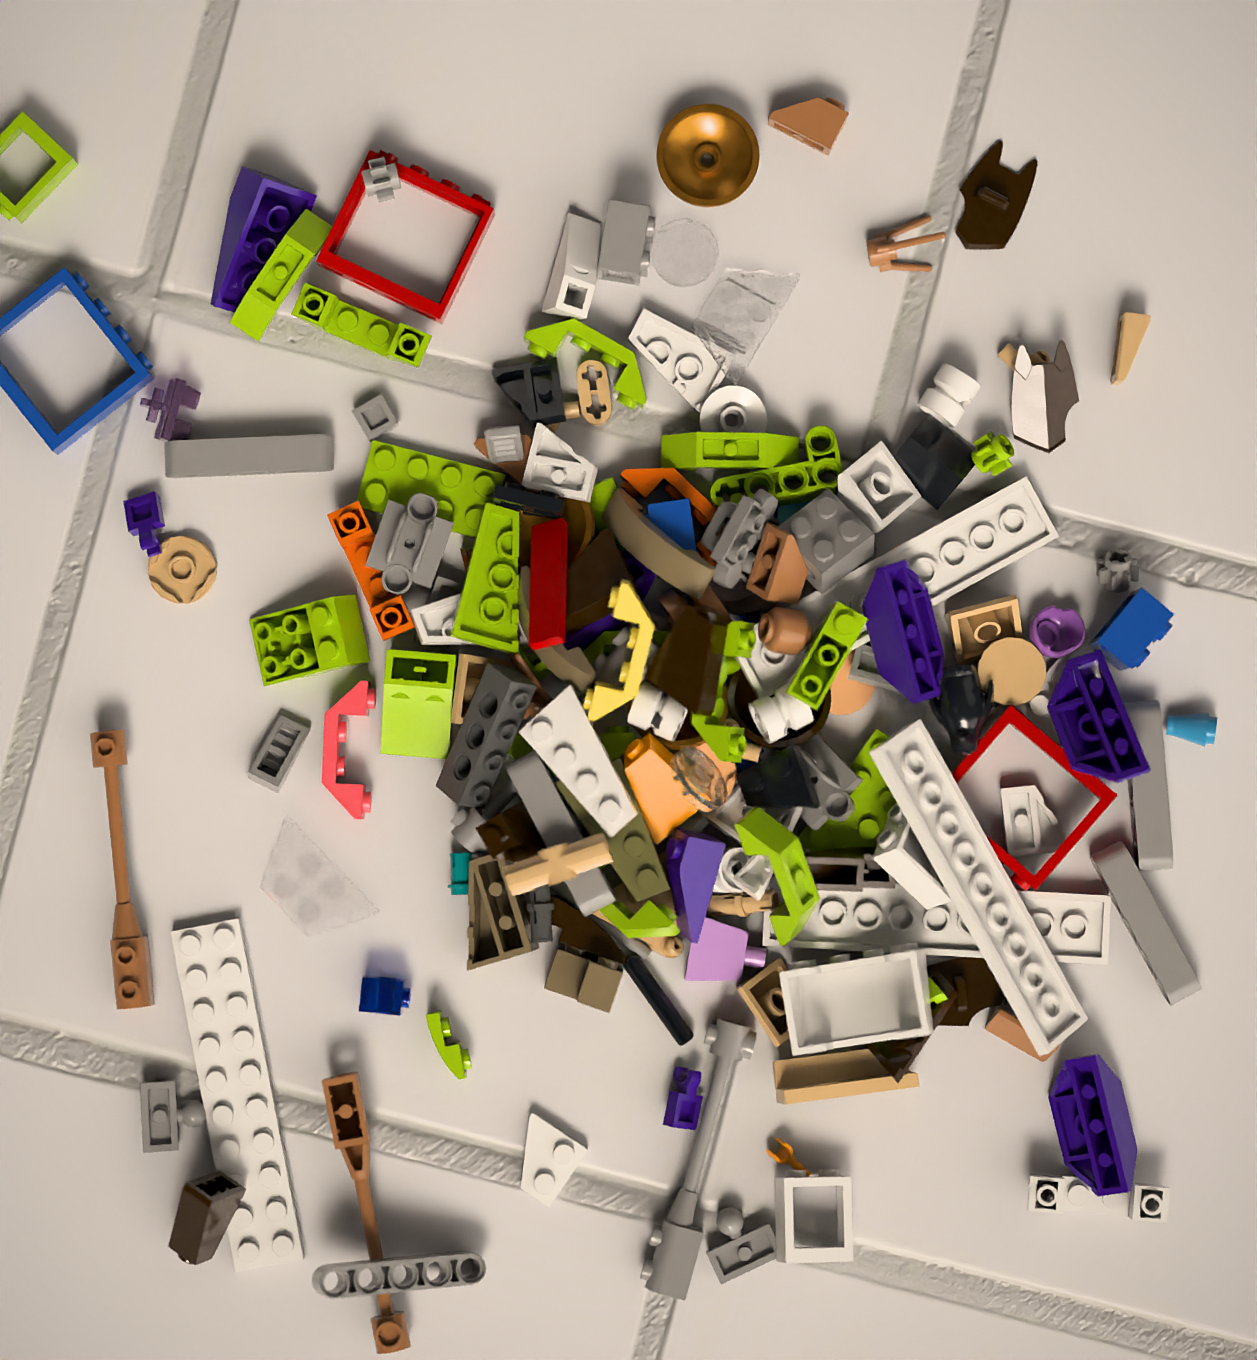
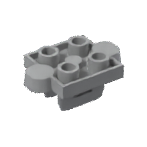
[701,489,781,588]
[365,493,454,595]
[775,734,863,831]

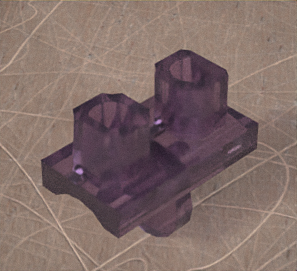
[140,378,201,441]

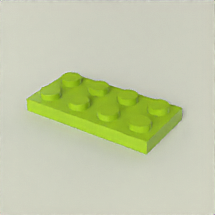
[357,440,506,538]
[798,728,897,851]

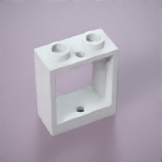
[873,803,952,910]
[775,1169,853,1263]

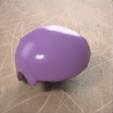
[1028,605,1086,658]

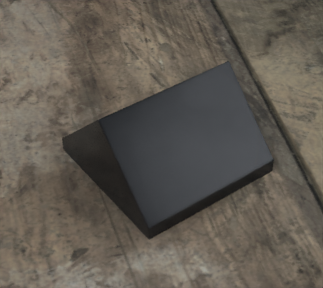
[893,414,975,510]

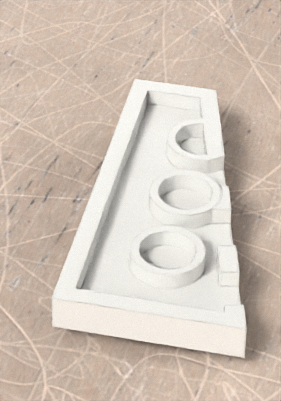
[519,685,638,837]

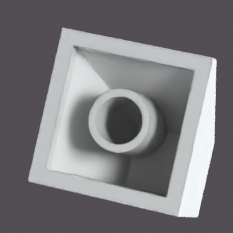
[838,441,921,533]

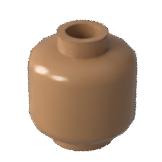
[758,607,813,655]

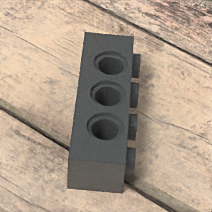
[435,663,537,808]

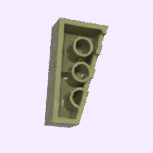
[555,757,670,902]

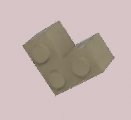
[544,945,623,1013]

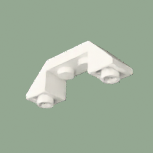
[1027,1174,1170,1223]

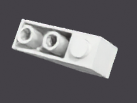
[542,213,601,320]

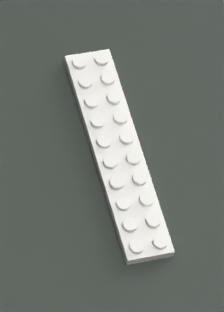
[735,476,1059,699]
[869,719,1088,1056]
[762,877,1111,965]
[170,918,305,1273]

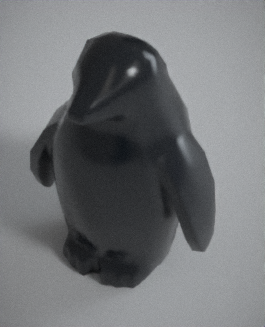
[928,665,994,755]

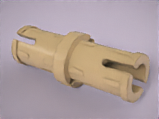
[707,888,779,917]

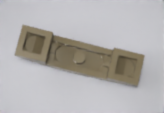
[602,488,716,599]
[518,566,596,694]

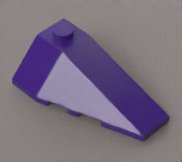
[210,166,317,312]

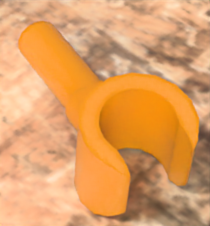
[766,1138,811,1177]

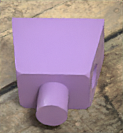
[684,917,767,981]

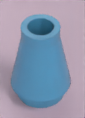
[1166,713,1218,747]

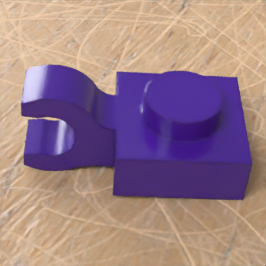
[123,491,165,557]
[663,1066,703,1130]

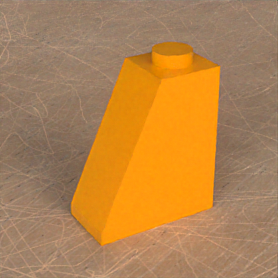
[624,732,708,844]

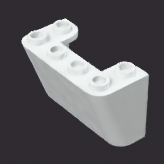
[779,943,933,1056]

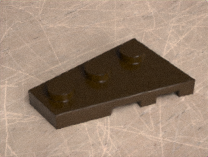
[864,967,958,1084]

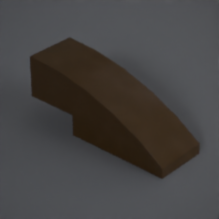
[804,847,896,892]
[551,895,626,964]

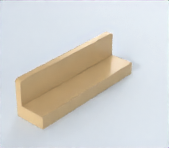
[772,1048,919,1105]

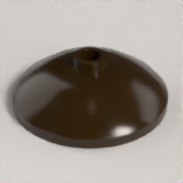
[727,667,831,749]

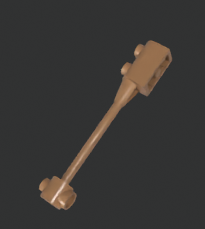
[90,730,155,1009]
[322,1072,411,1354]

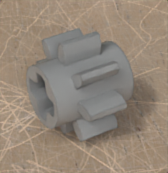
[361,157,402,203]
[1096,550,1139,593]

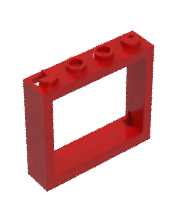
[316,150,495,324]
[952,705,1118,891]

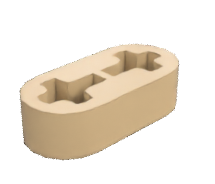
[576,360,612,426]

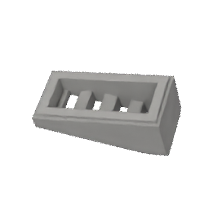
[484,425,524,464]
[247,713,310,793]

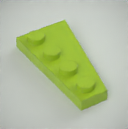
[450,502,519,655]

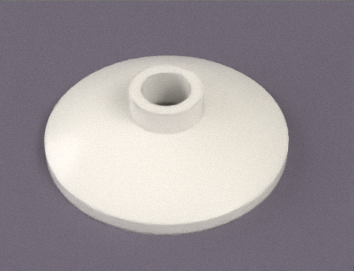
[699,386,767,433]

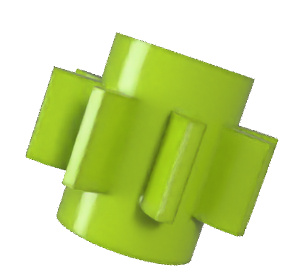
[971,431,1014,476]

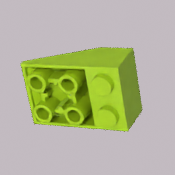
[249,594,370,686]
[380,649,458,759]

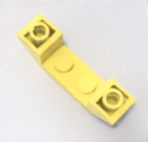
[583,579,655,721]

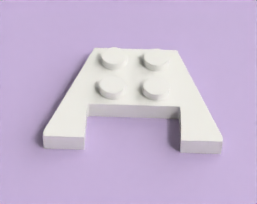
[667,780,803,901]

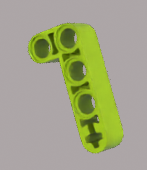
[710,425,843,508]

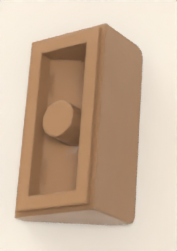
[985,1007,1060,1062]

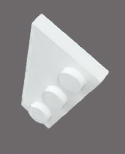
[628,309,735,414]
[410,593,528,645]

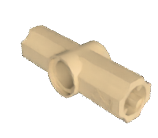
[503,833,613,896]

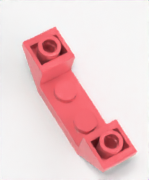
[322,680,376,819]

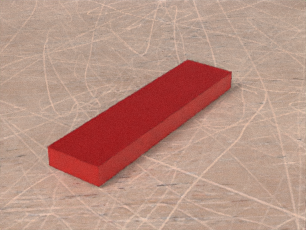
[528,518,568,650]

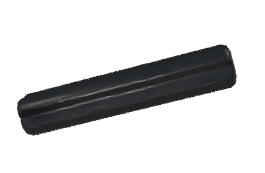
[623,955,694,1046]

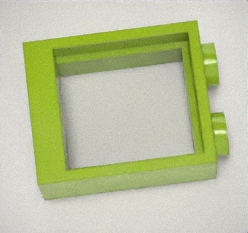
[0,111,78,223]

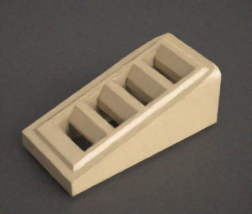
[1110,312,1151,385]

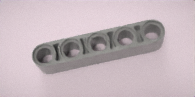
[164,434,334,478]
[1123,700,1173,871]
[505,750,616,917]
[1090,840,1202,1006]
[312,1251,486,1299]

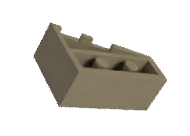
[467,855,540,971]

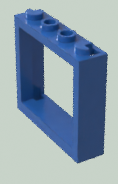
[0,267,155,455]

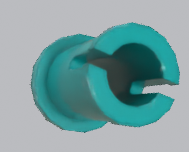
[448,853,472,895]

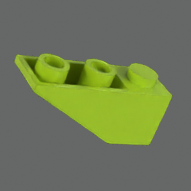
[786,601,868,710]

